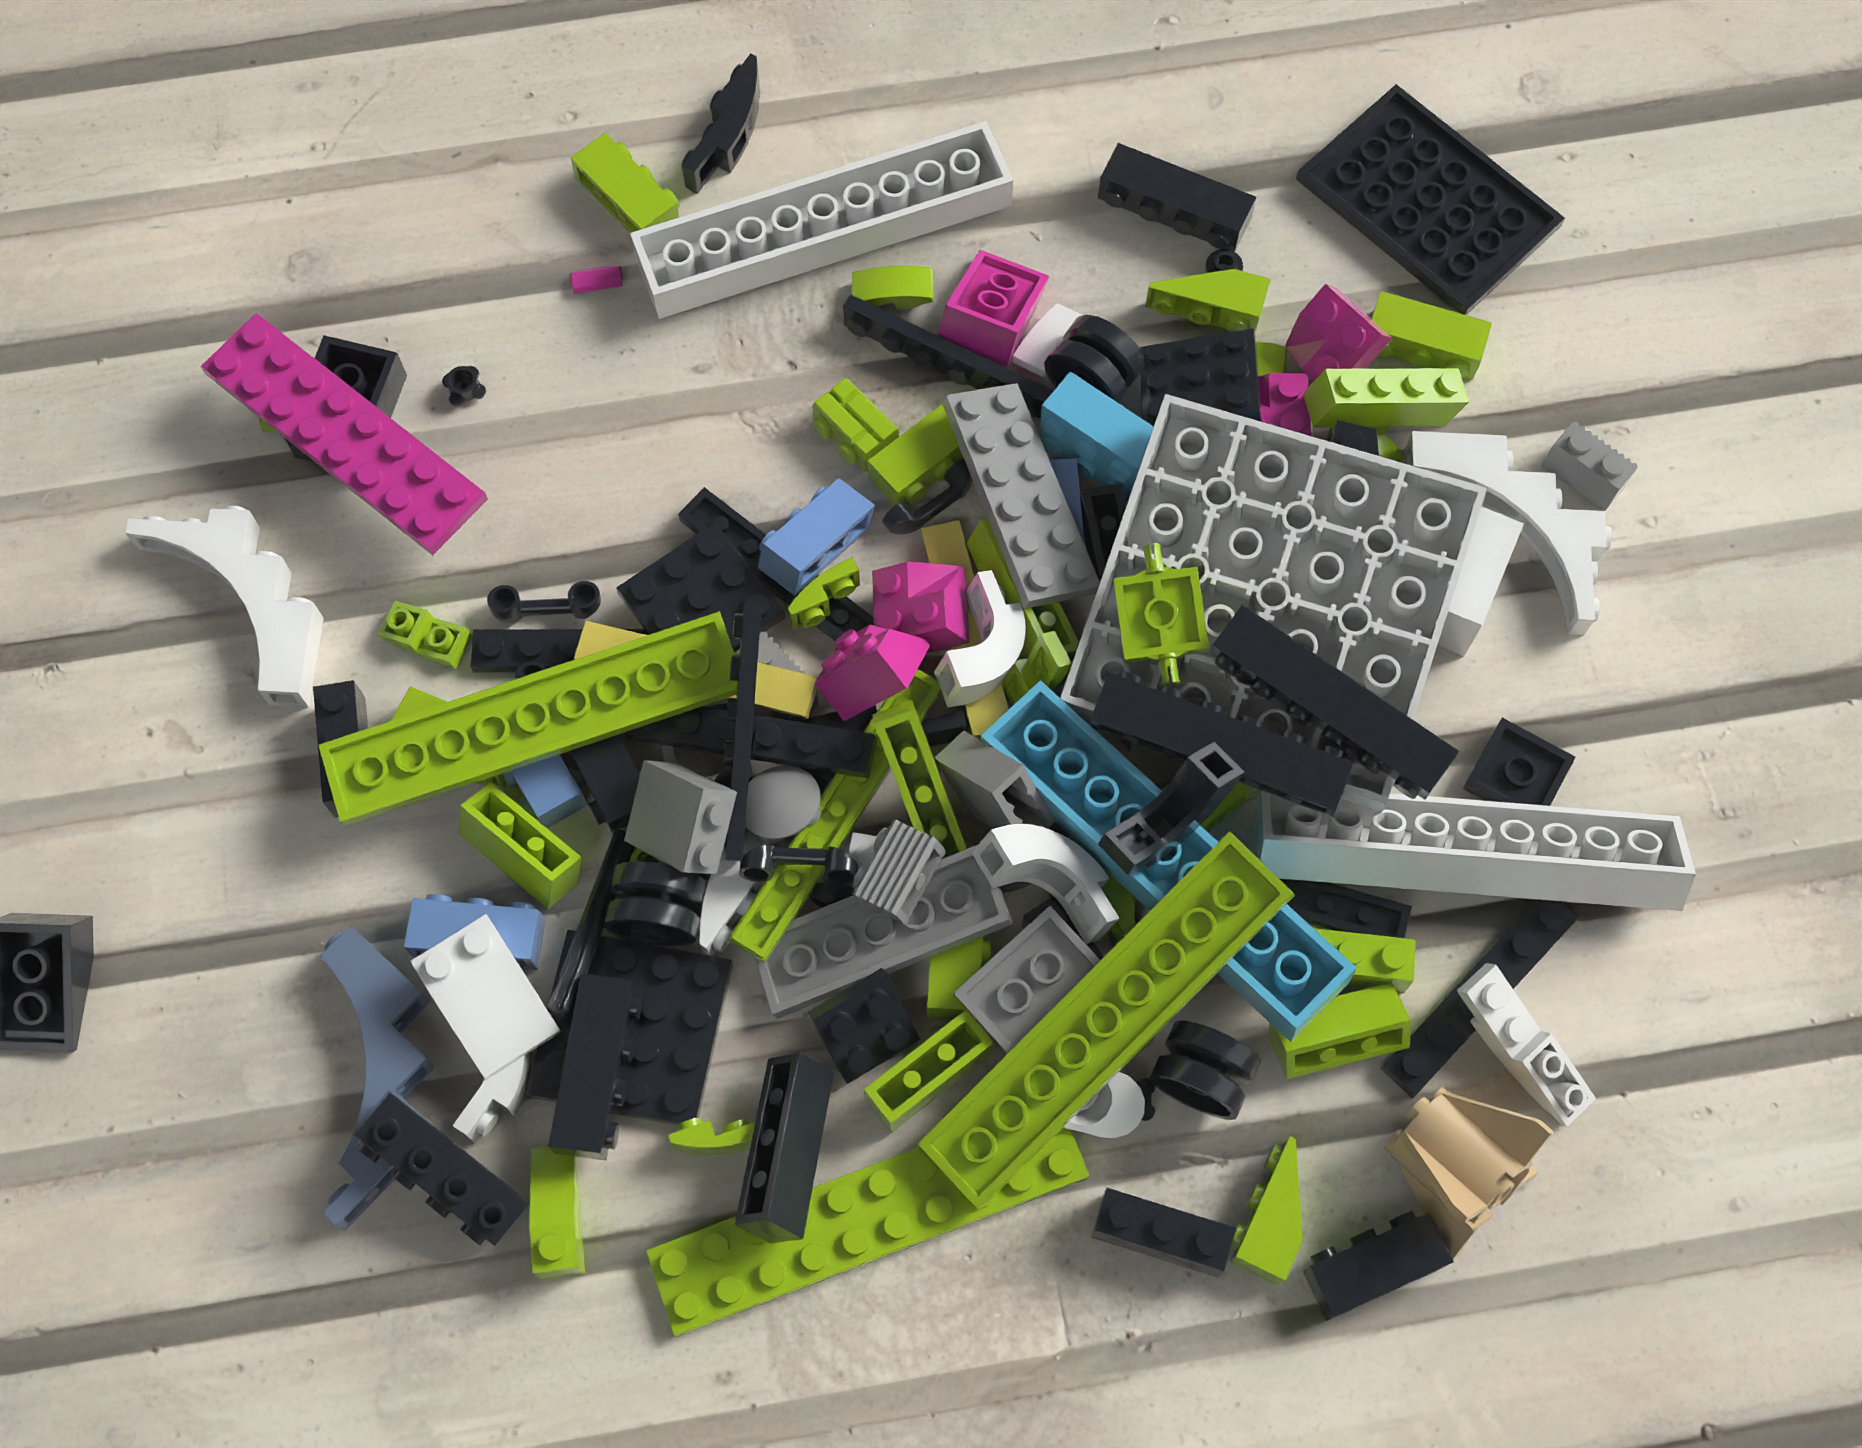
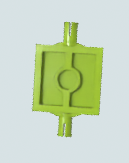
[1113,543,1209,686]

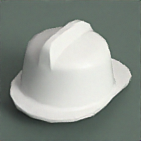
[1064,1072,1145,1138]

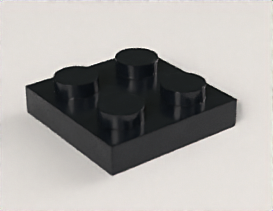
[1462,717,1576,806]
[808,968,920,1084]

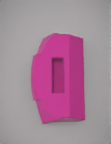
[570,266,623,294]

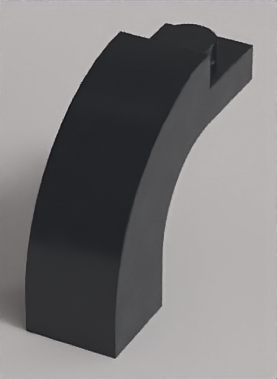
[1098,742,1244,875]

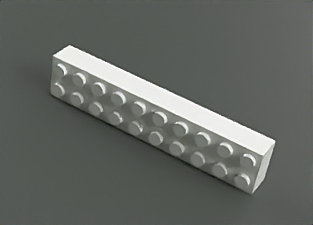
[630,121,1013,319]
[1254,790,1696,911]

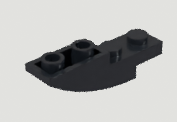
[681,53,760,194]

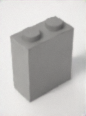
[934,731,1056,829]
[624,760,737,874]

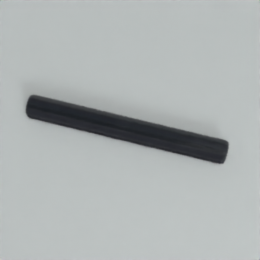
[548,829,634,1018]

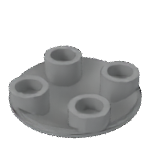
[745,765,821,844]

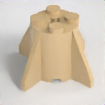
[1384,1087,1554,1259]

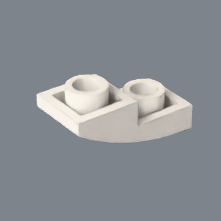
[1012,303,1082,377]

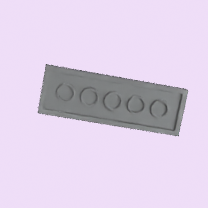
[942,383,1100,609]
[755,845,1013,1019]

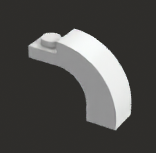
[934,570,1026,707]
[972,824,1120,944]
[453,1052,531,1143]

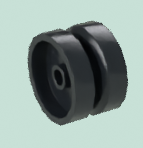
[1044,314,1145,403]
[604,861,706,946]
[1149,1020,1262,1120]

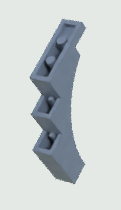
[319,926,435,1231]

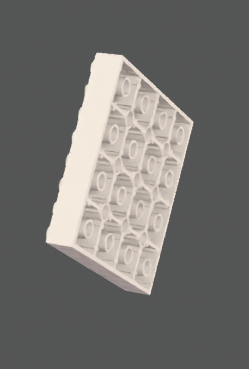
[1060,394,1487,812]

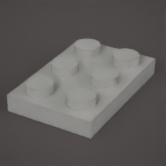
[954,906,1101,1054]

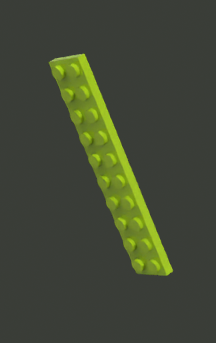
[318,612,737,826]
[918,831,1295,1209]
[646,1127,1090,1337]

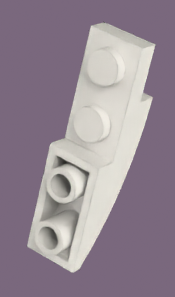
[700,827,786,956]
[1457,963,1596,1127]

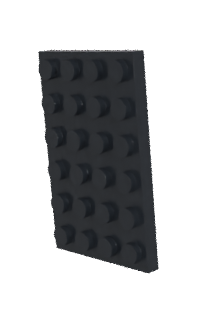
[1296,84,1565,315]

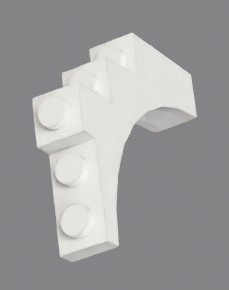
[1405,431,1612,636]
[125,506,324,707]

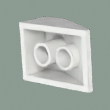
[410,914,561,1080]

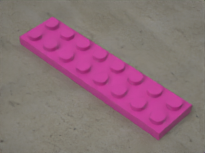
[200,313,488,556]

